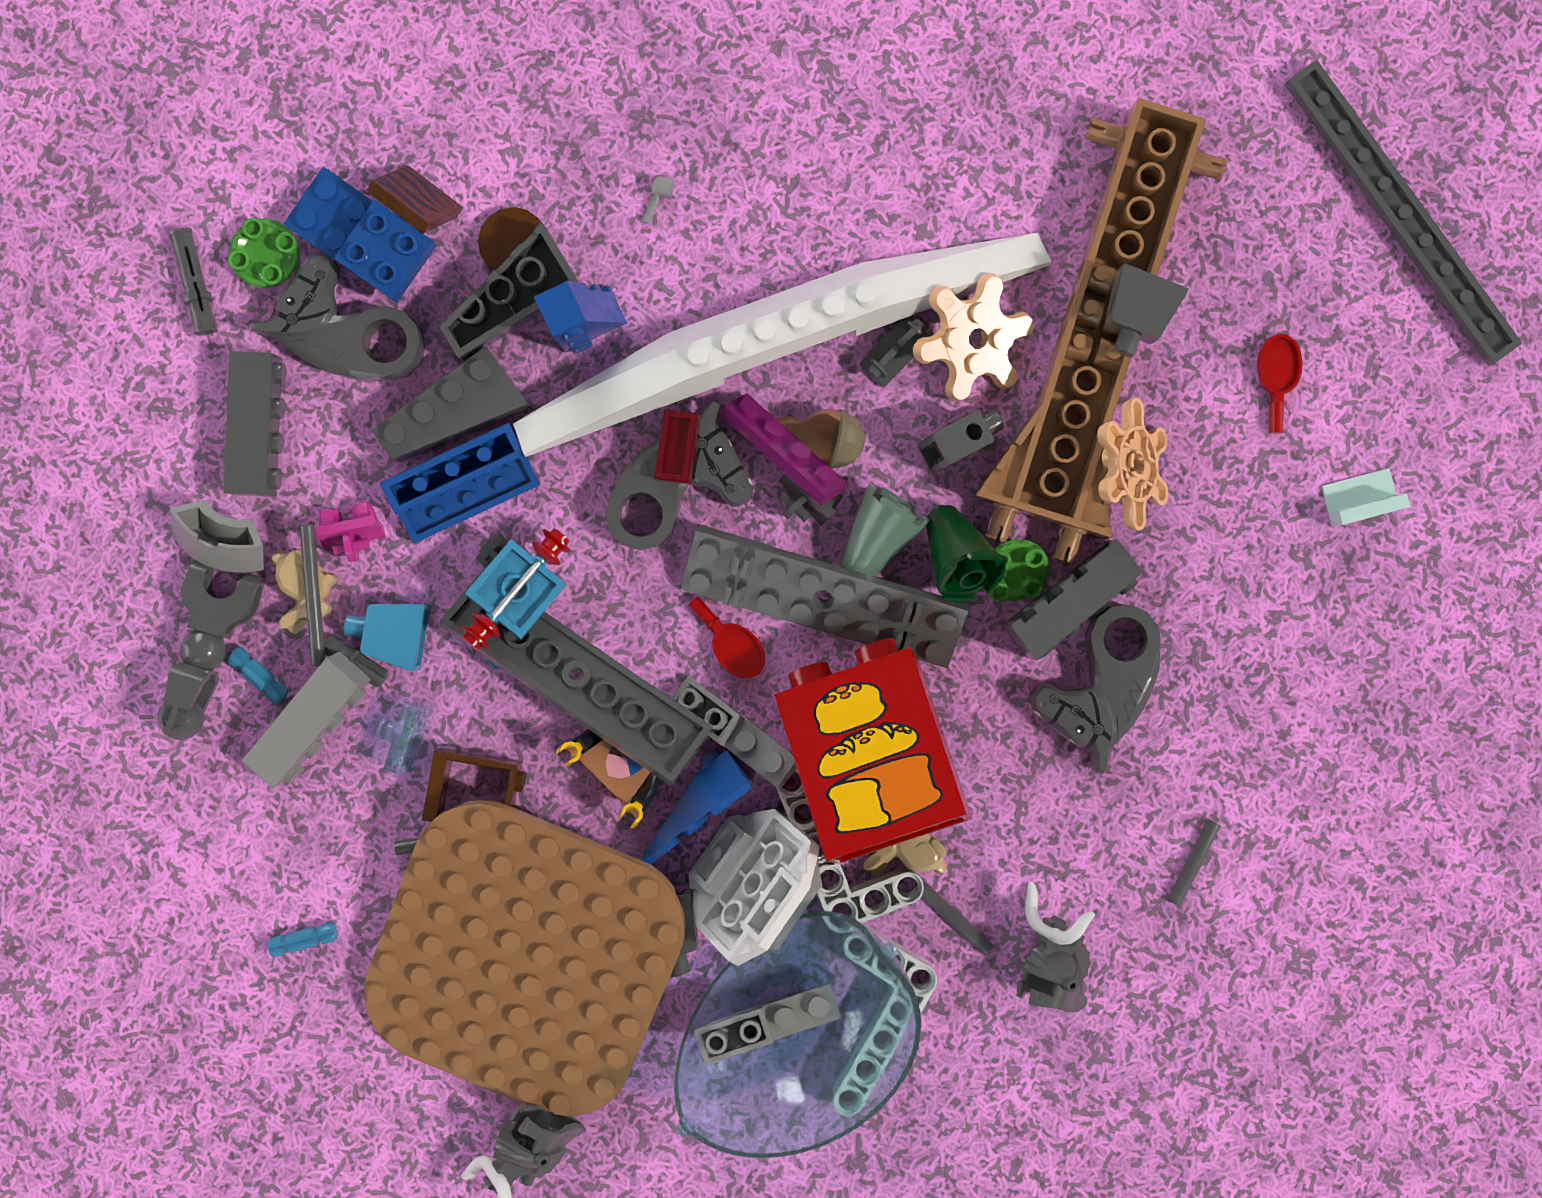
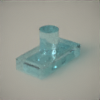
[373,702,432,774]

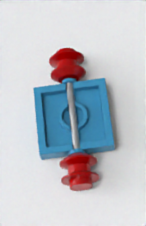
[460,528,571,651]

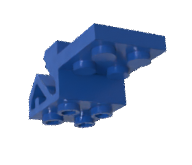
[283,166,437,303]

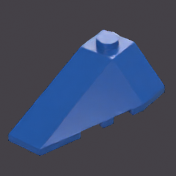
[640,748,753,864]

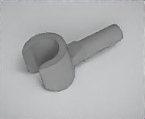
[642,177,674,224]

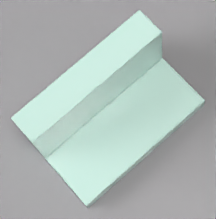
[1321,468,1411,526]

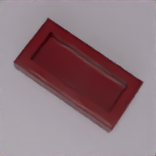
[654,409,701,485]

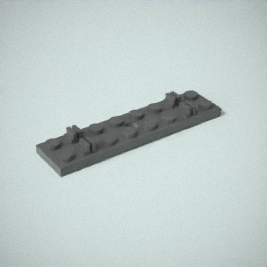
[680,524,969,668]
[440,569,713,786]

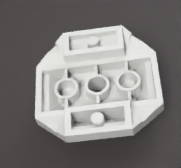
[688,809,822,966]

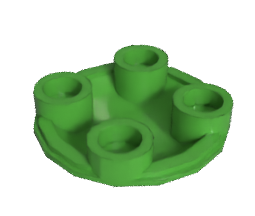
[228,218,300,288]
[989,539,1049,601]

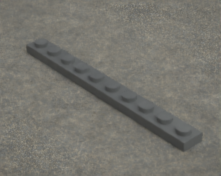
[1284,60,1522,366]

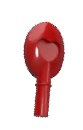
[1257,334,1303,434]
[688,596,765,678]

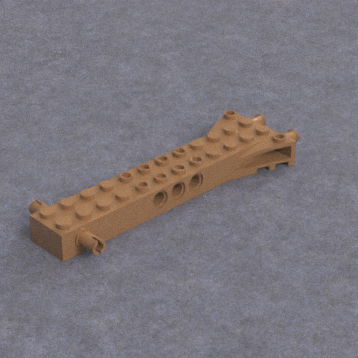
[971,98,1228,565]

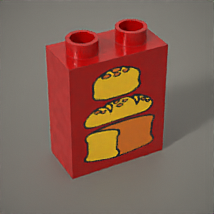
[774,638,973,864]

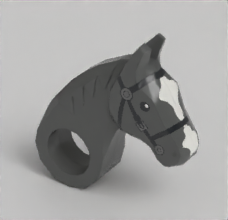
[250,254,426,382]
[606,401,754,551]
[1028,605,1161,773]

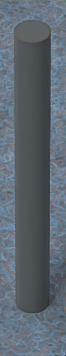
[299,524,325,666]

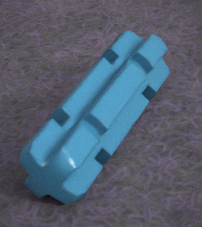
[227,646,289,704]
[267,922,338,957]

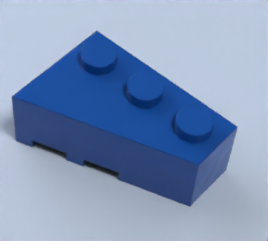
[534,281,627,354]

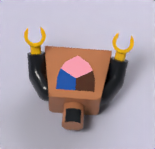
[556,729,660,828]

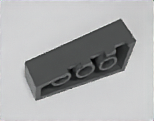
[439,222,579,360]
[371,347,533,462]
[1002,539,1143,660]

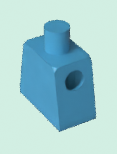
[344,604,431,671]

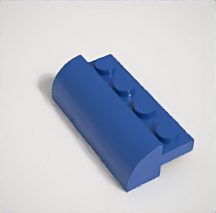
[379,422,541,544]

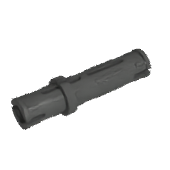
[169,228,218,336]

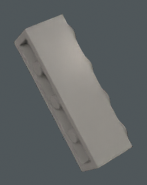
[242,652,372,789]

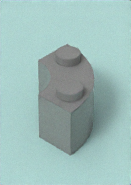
[170,500,264,573]

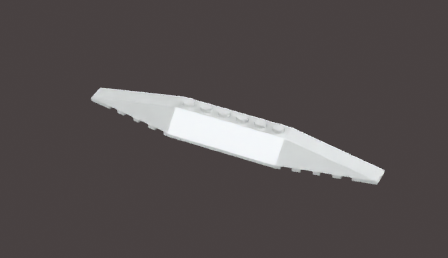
[513,233,1051,457]

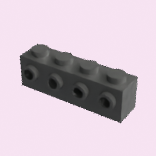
[224,351,287,497]

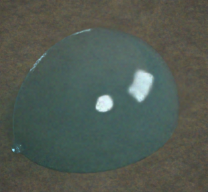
[674,911,921,1158]

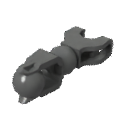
[158,560,264,740]

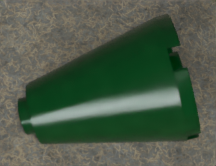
[926,505,1006,603]

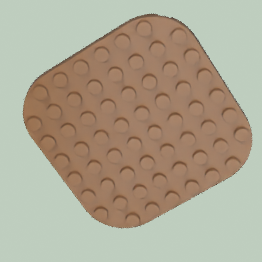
[364,800,686,1116]

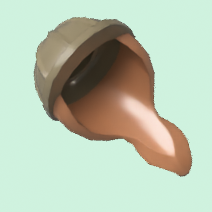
[777,409,865,469]

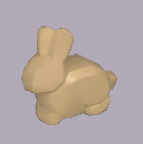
[270,549,339,634]
[863,834,947,877]

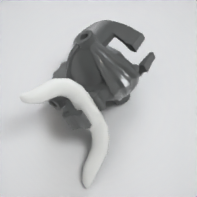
[1016,882,1095,1012]
[461,1103,586,1198]

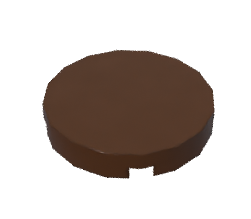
[478,207,541,271]

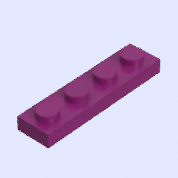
[720,393,847,506]

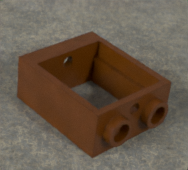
[422,748,526,822]

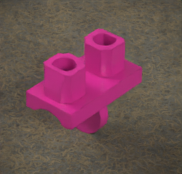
[314,502,386,562]

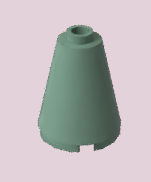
[840,483,929,577]

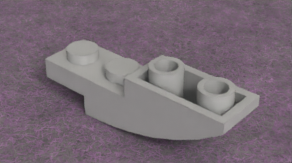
[672,676,797,789]
[694,982,841,1065]

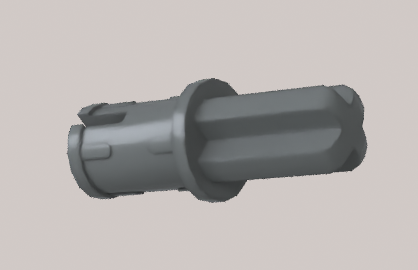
[324,634,388,687]

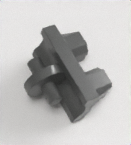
[779,473,843,526]

